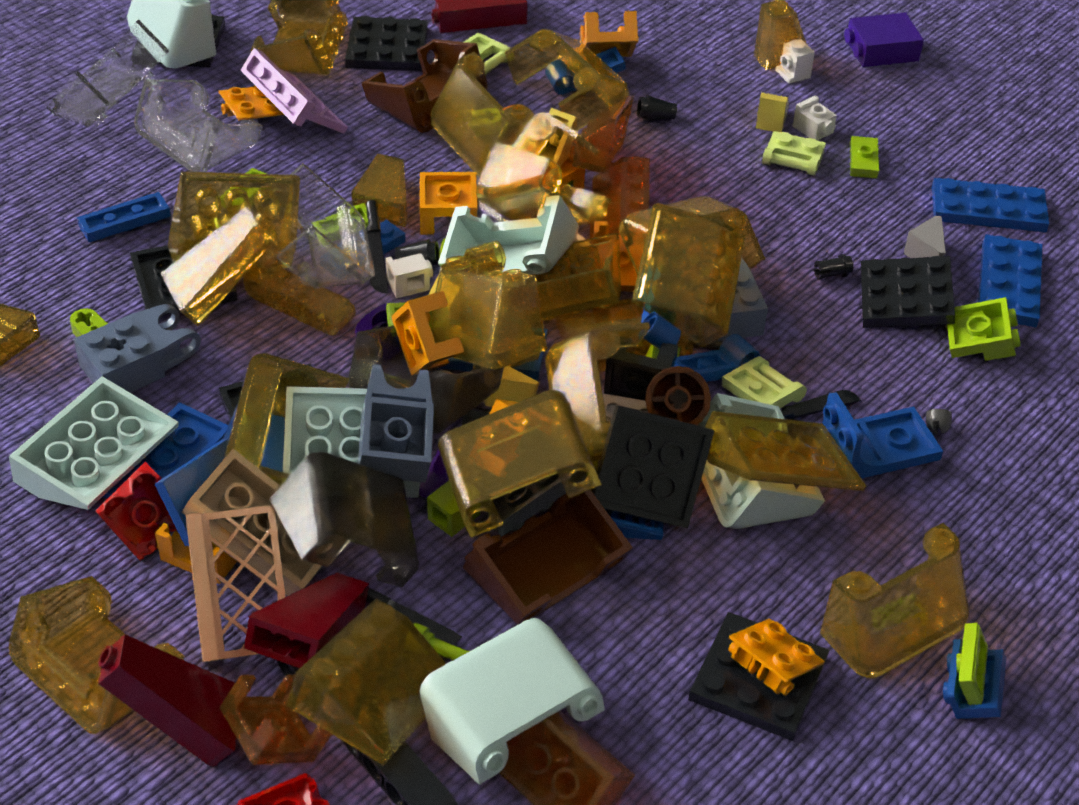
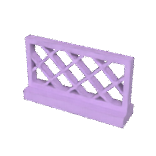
[241,48,348,134]

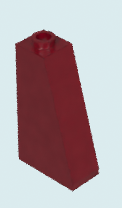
[431,0,528,33]
[244,572,369,673]
[98,634,243,767]

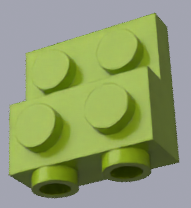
[947,297,1021,361]

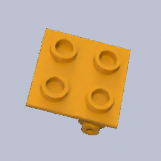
[219,85,284,121]
[728,619,825,696]

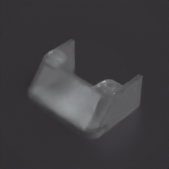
[46,19,169,127]
[269,163,375,288]

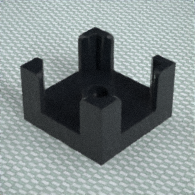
[604,331,678,401]

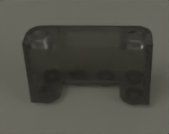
[349,325,504,434]
[270,452,419,587]

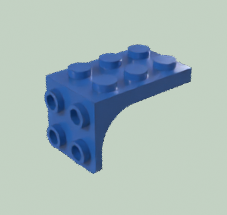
[818,392,943,482]

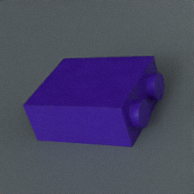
[844,12,924,67]

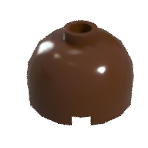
[645,366,711,425]

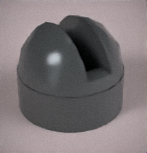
[926,409,952,434]

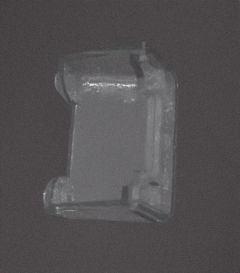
[134,79,263,173]

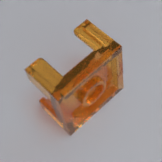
[220,675,335,765]

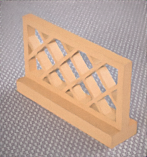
[186,505,285,662]

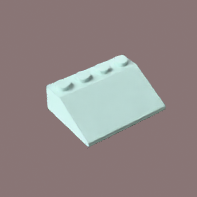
[9,376,179,510]
[283,386,420,498]

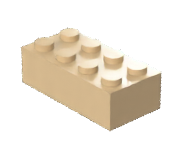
[182,449,344,596]

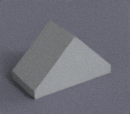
[904,216,946,258]

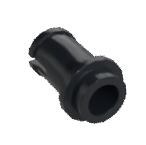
[814,254,854,280]

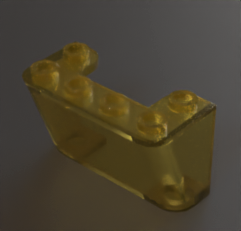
[250,0,348,75]
[438,390,602,538]

